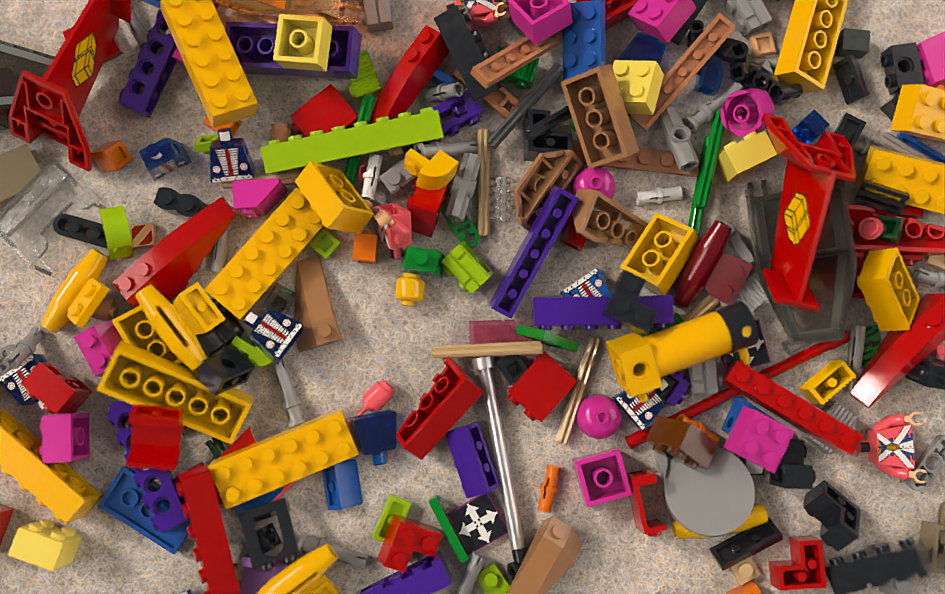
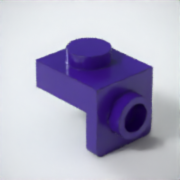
[663,371,690,406]

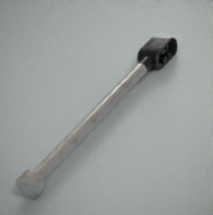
[472,356,526,586]

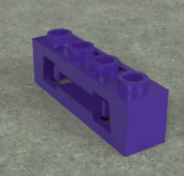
[401,90,483,155]

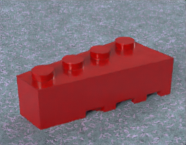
[395,357,483,460]

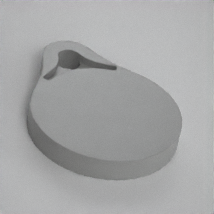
[654,448,755,537]

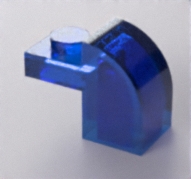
[693,54,724,97]
[791,109,830,144]

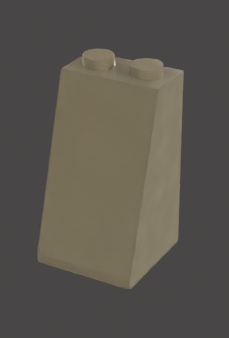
[0,144,52,218]

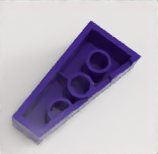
[356,550,452,594]

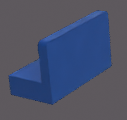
[322,459,363,510]

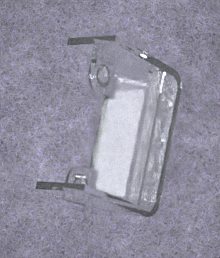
[0,162,110,276]

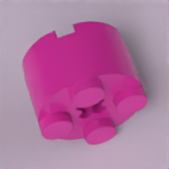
[720,88,774,136]

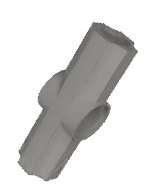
[658,107,699,173]
[445,153,482,222]

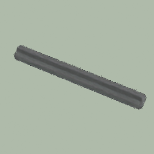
[486,63,564,149]

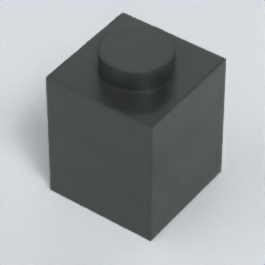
[835,28,870,59]

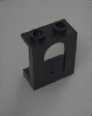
[239,498,302,573]

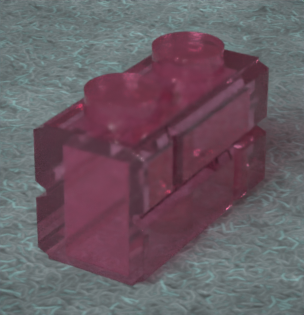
[469,320,515,344]

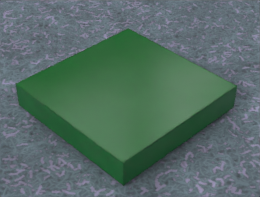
[515,325,579,352]

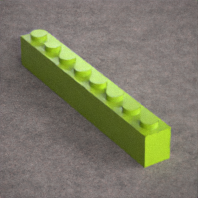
[260,107,444,174]

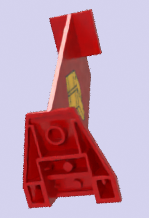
[8,0,131,172]
[762,113,856,312]

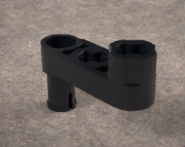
[687,20,748,67]
[729,61,803,102]

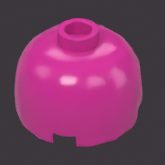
[571,166,615,199]
[576,394,622,439]

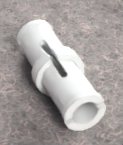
[360,154,383,201]
[635,186,682,205]

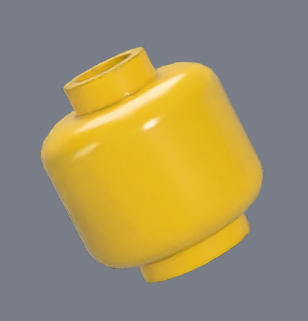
[395,273,425,307]

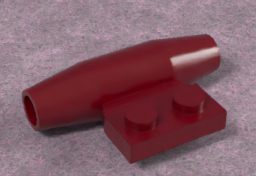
[673,220,754,307]

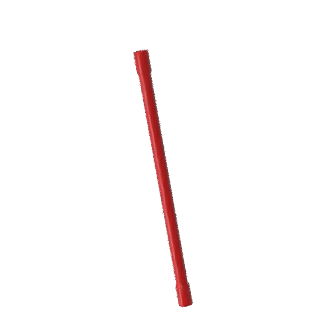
[625,329,850,449]

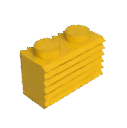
[799,359,856,405]

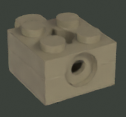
[920,502,945,574]

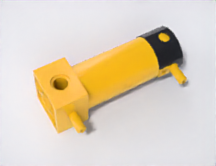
[605,301,759,403]

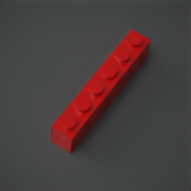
[722,360,864,456]
[175,465,241,594]

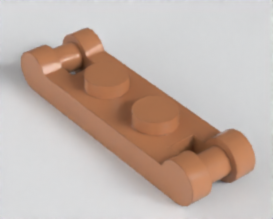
[452,70,521,120]

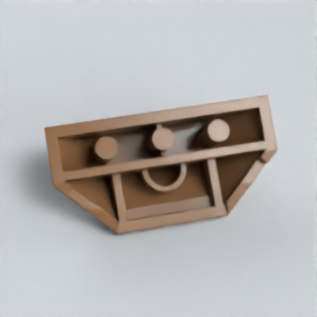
[514,149,583,232]

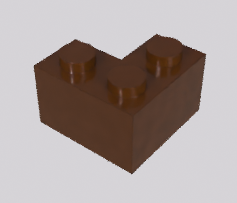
[645,416,718,470]

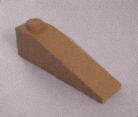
[571,189,648,246]
[293,255,342,352]
[507,516,582,594]

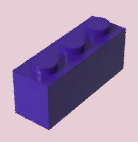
[446,421,500,498]

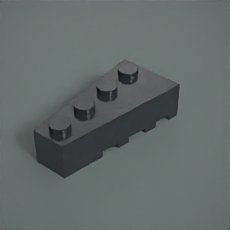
[433,5,502,101]
[825,536,933,594]

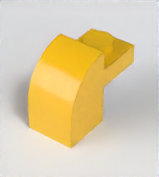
[403,148,459,190]

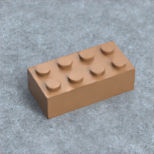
[561,64,639,169]

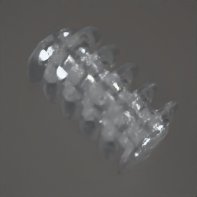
[489,176,517,224]

